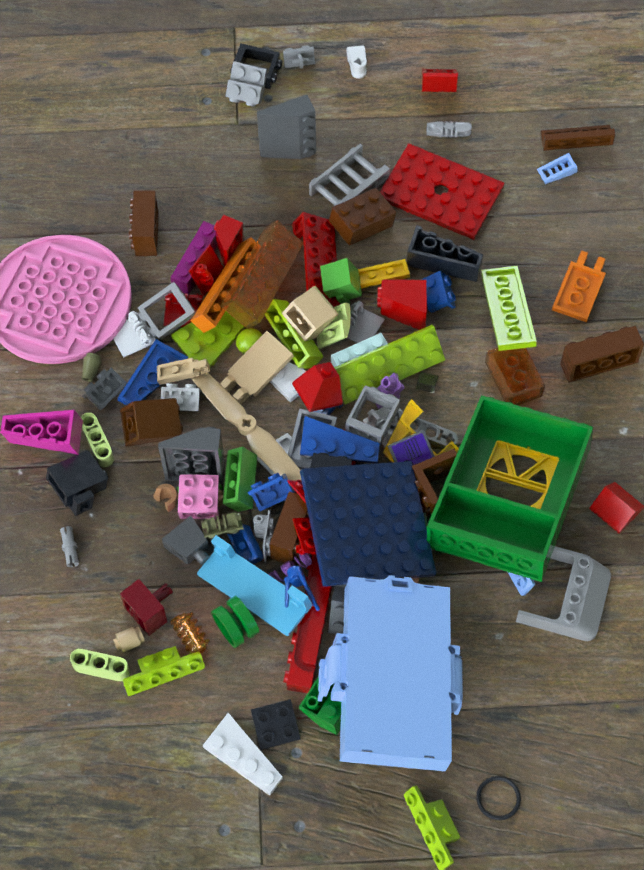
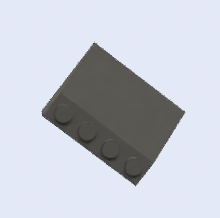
[257,94,316,159]
[158,427,225,484]

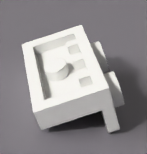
[161,383,201,411]

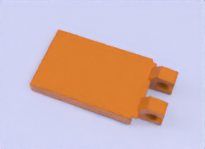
[552,250,606,323]

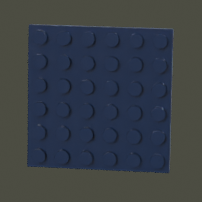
[300,461,437,587]

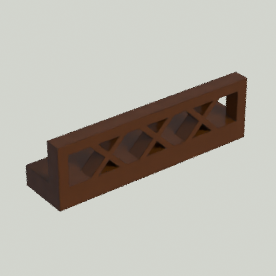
[540,125,615,151]

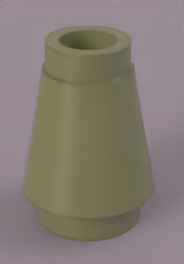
[82,353,102,382]

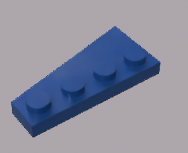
[118,339,188,405]

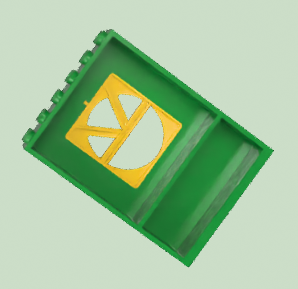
[427,395,593,582]

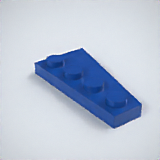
[300,416,380,464]

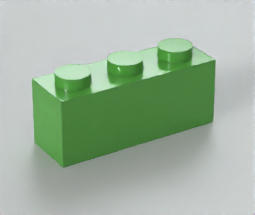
[223,447,257,512]

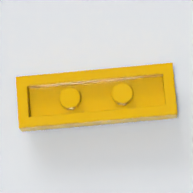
[358,259,410,288]

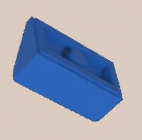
[227,524,264,564]

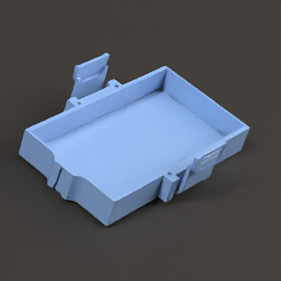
[317,575,463,771]

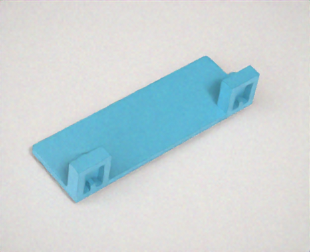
[197,535,313,636]

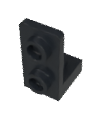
[68,490,94,516]

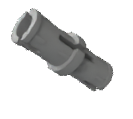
[60,526,79,567]

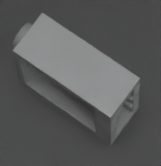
[137,282,196,340]
[345,386,400,446]

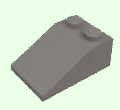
[288,408,337,469]

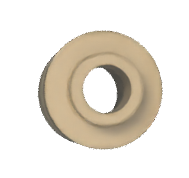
[113,626,145,653]

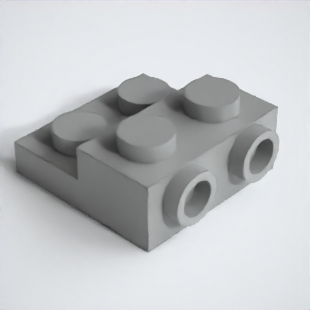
[225,61,268,107]

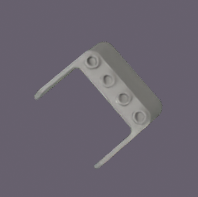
[516,547,611,641]

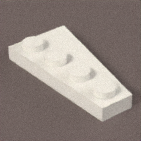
[203,713,282,795]

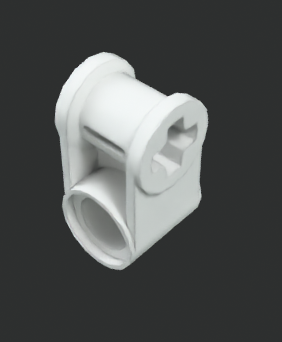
[347,45,367,79]

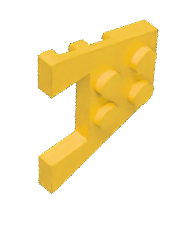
[382,399,459,463]

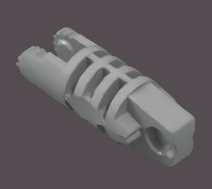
[426,121,472,137]

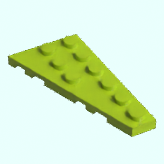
[171,279,273,367]

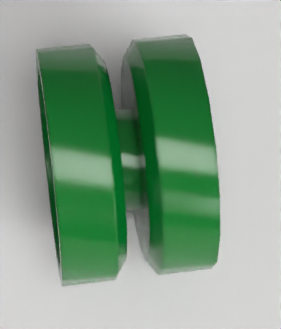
[211,595,259,648]

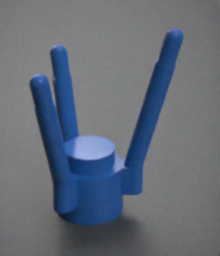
[284,566,320,611]

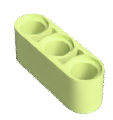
[81,413,114,467]
[70,649,130,681]

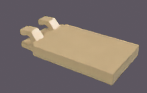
[220,331,294,404]

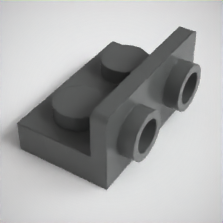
[82,368,127,411]

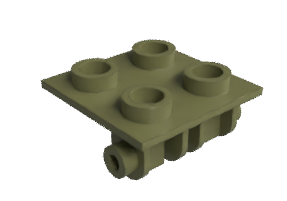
[201,512,243,538]

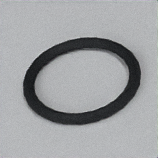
[476,776,521,820]

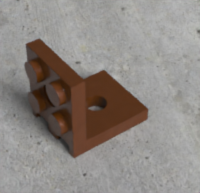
[412,449,457,518]

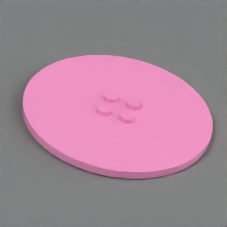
[0,235,132,364]

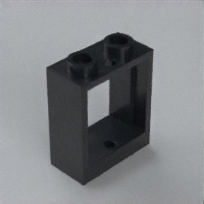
[230,43,282,89]

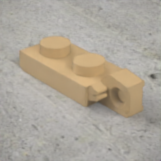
[157,358,210,385]

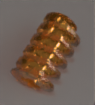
[170,612,210,654]

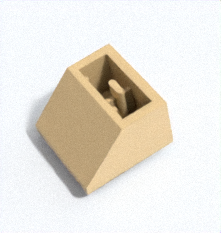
[282,286,339,341]

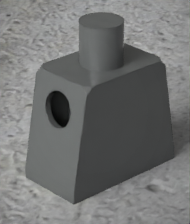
[162,515,210,565]

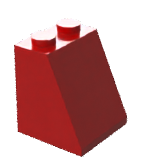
[377,279,427,330]

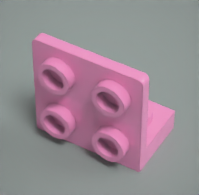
[178,474,219,519]

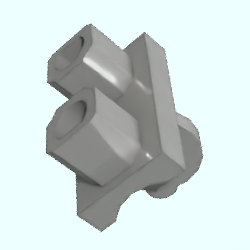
[283,45,315,69]

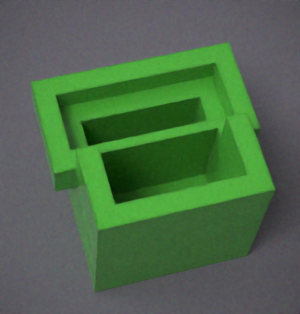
[320,258,362,304]

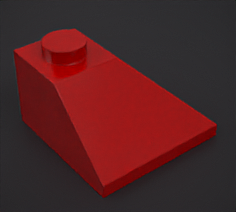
[214,215,243,267]
[292,362,343,412]

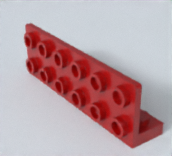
[292,212,340,307]

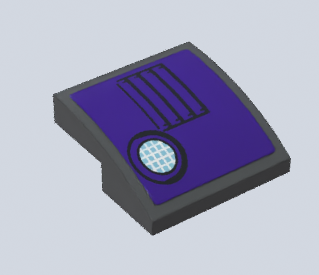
[387,430,434,466]

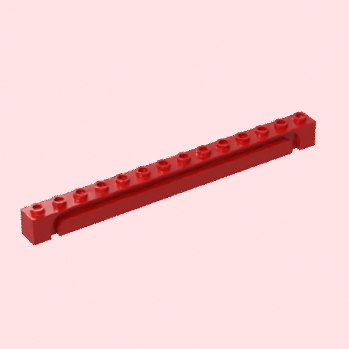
[284,461,356,693]

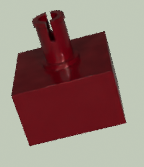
[120,579,173,636]

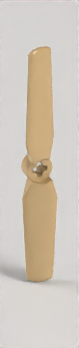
[191,372,301,492]

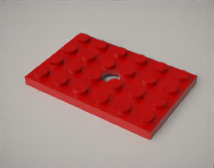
[380,143,504,240]

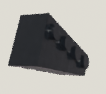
[406,225,483,282]

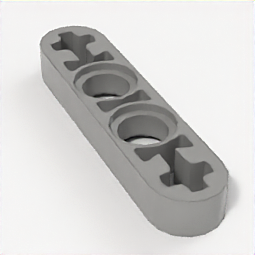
[386,410,458,448]

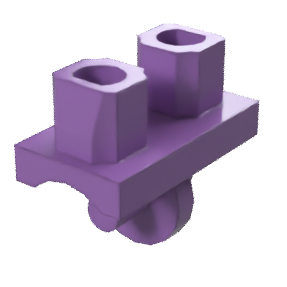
[375,373,405,409]

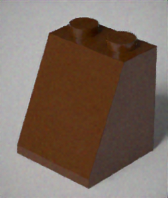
[120,398,183,447]

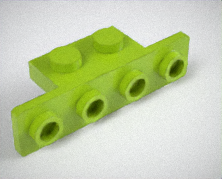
[123,646,205,696]
[404,785,461,870]

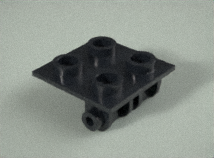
[251,699,301,750]

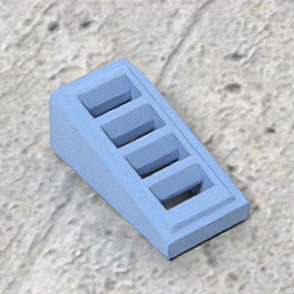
[537,153,578,184]

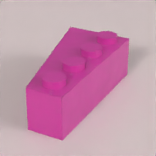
[0,410,83,455]

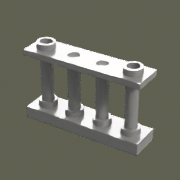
[309,144,390,206]

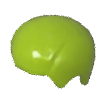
[236,328,262,354]

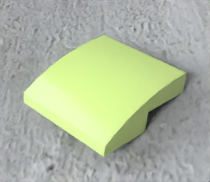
[317,303,351,349]

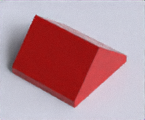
[422,69,458,92]
[589,482,644,534]

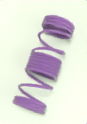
[269,553,312,583]

